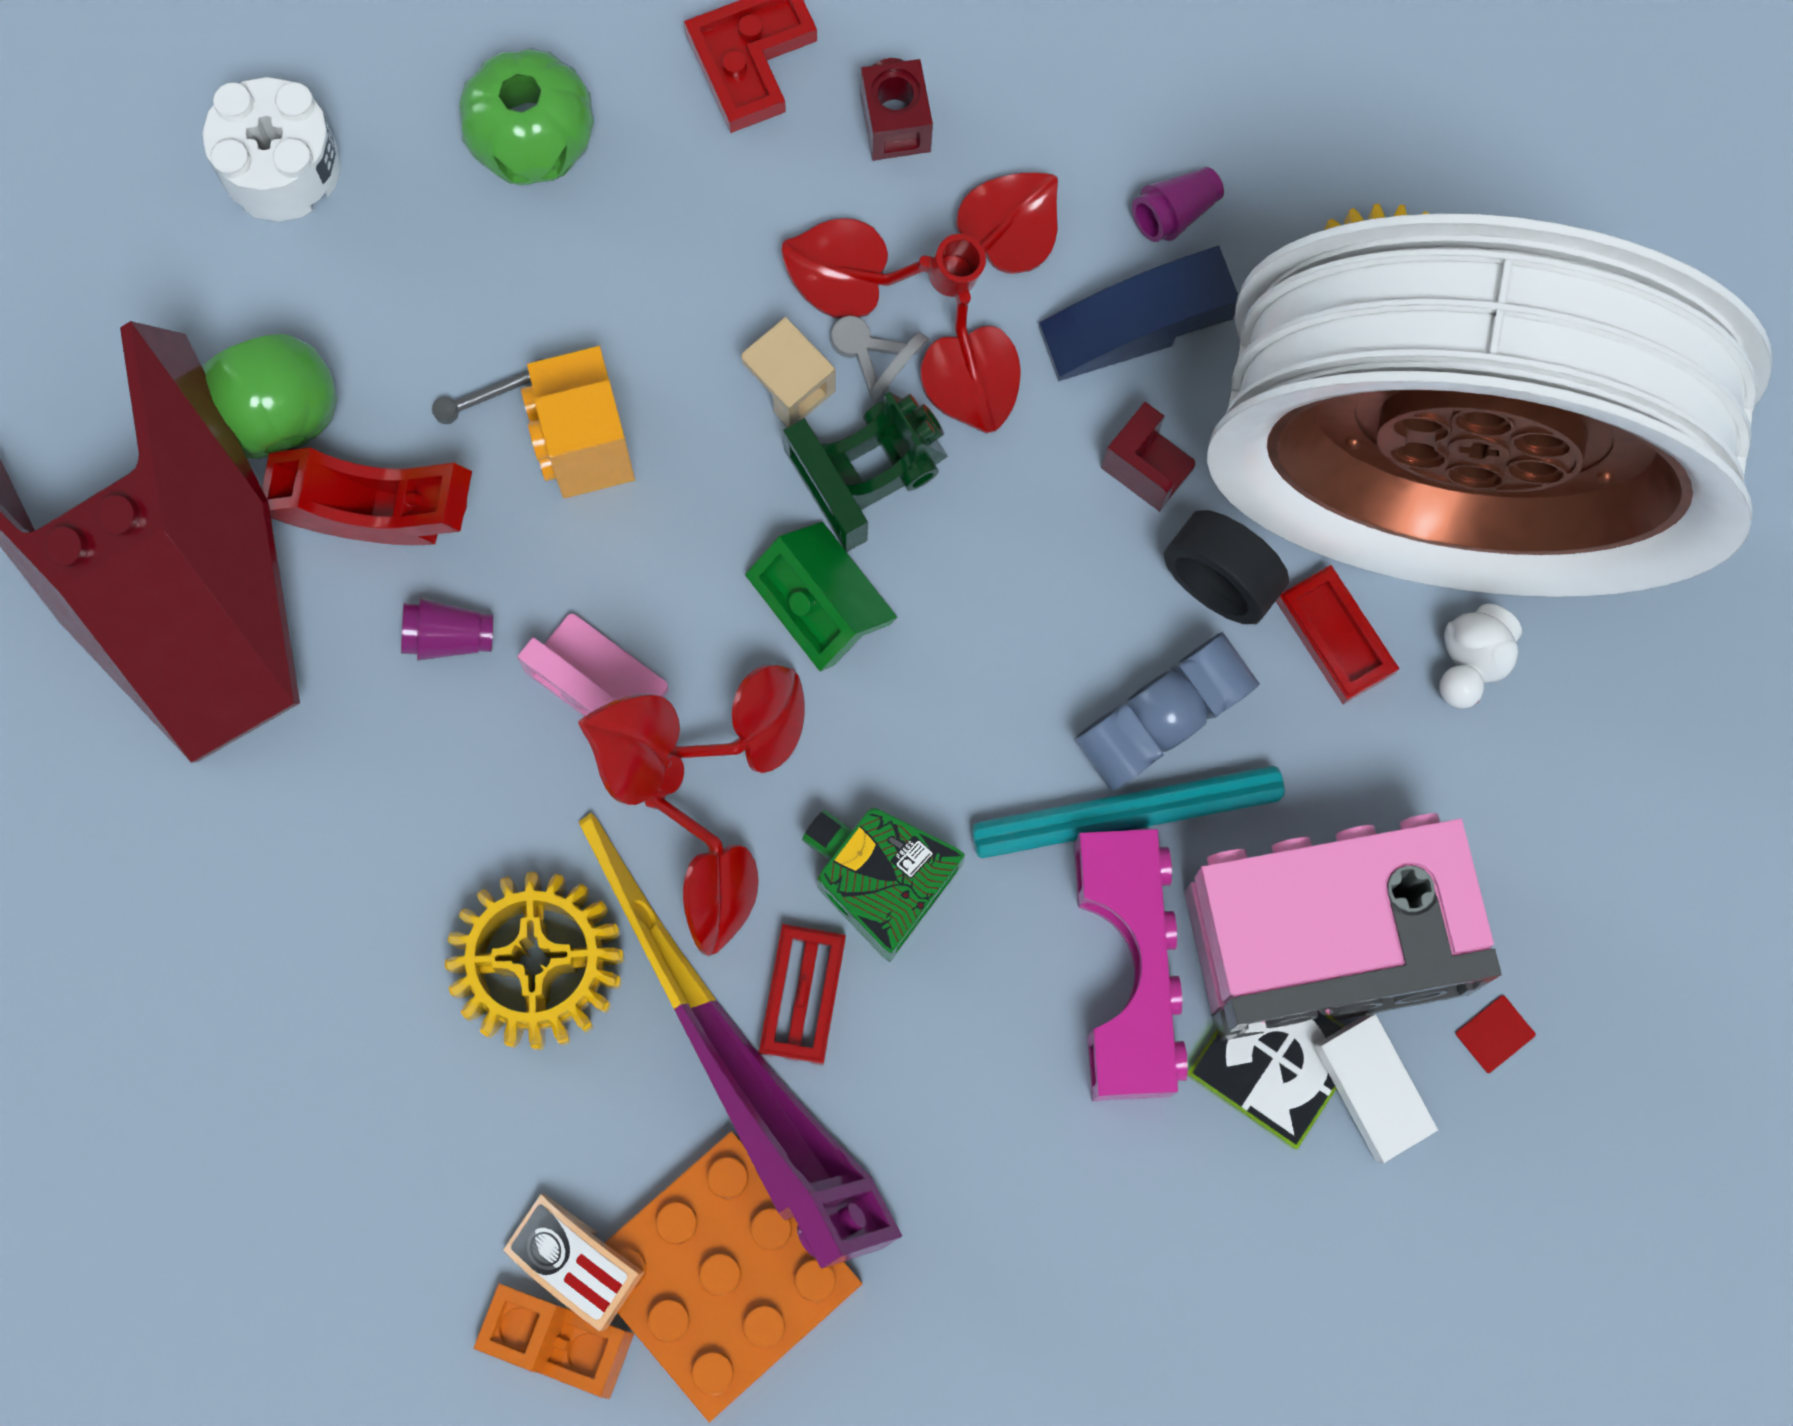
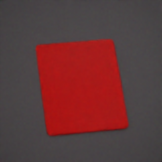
[1456,995,1536,1073]

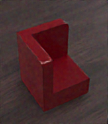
[1101,402,1196,512]

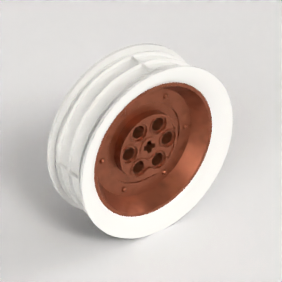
[1207,213,1772,597]

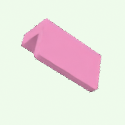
[517,614,668,717]

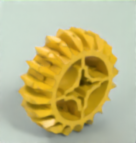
[445,872,625,1050]

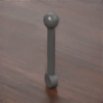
[432,359,544,424]

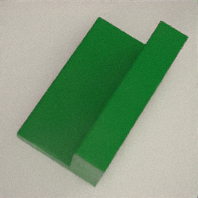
[745,522,898,671]

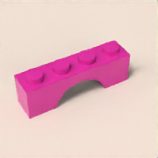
[1074,829,1188,1101]

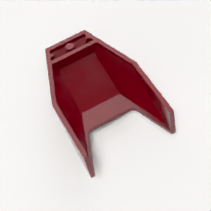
[0,321,300,763]

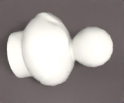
[1439,604,1522,709]

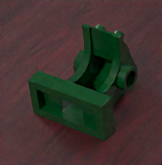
[783,392,948,552]

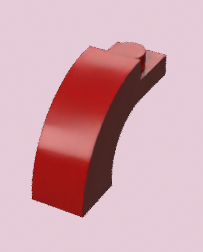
[262,447,472,545]

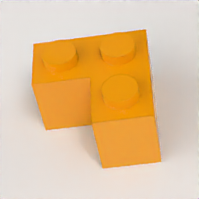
[521,346,635,499]

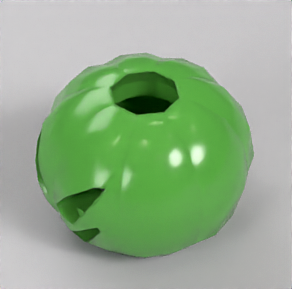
[459,48,594,186]
[203,334,338,459]

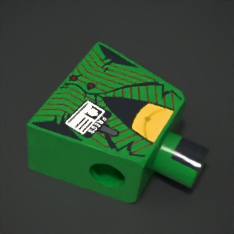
[802,807,966,962]

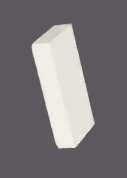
[1313,1014,1438,1163]

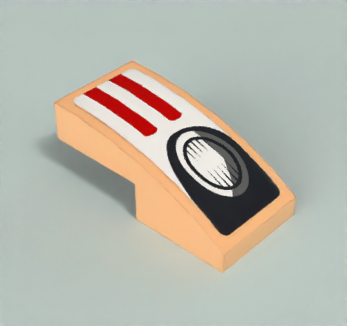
[503,1194,644,1332]

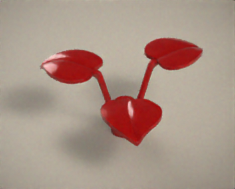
[781,173,1058,433]
[578,664,805,957]

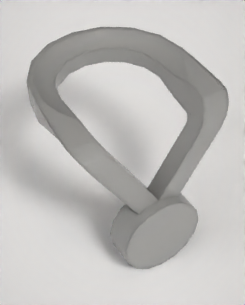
[830,316,929,402]

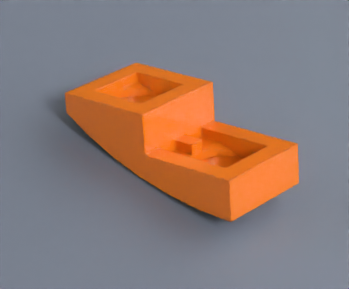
[473,1283,634,1399]

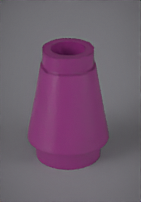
[1132,167,1224,242]
[401,598,493,661]

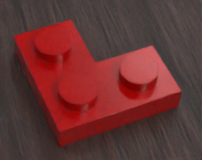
[684,0,817,133]

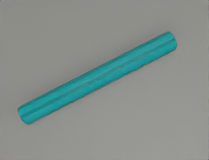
[971,766,1285,858]

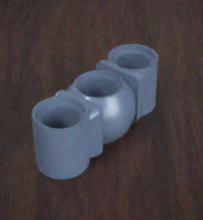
[1074,632,1260,791]

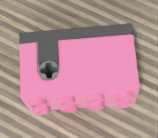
[1184,813,1502,1041]

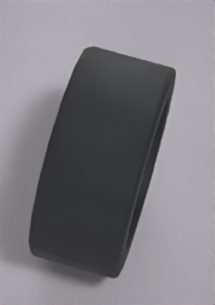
[1163,510,1289,624]

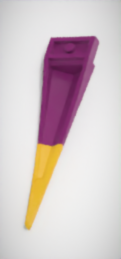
[579,813,903,1269]

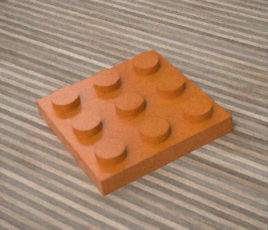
[605,1131,862,1423]

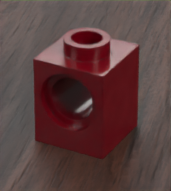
[860,58,933,161]

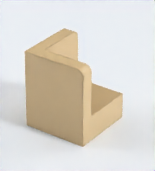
[741,317,836,427]

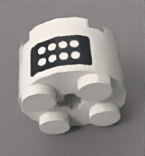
[202,77,341,222]

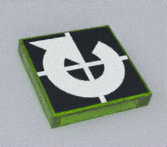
[1187,1010,1346,1150]

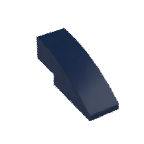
[1038,245,1238,382]

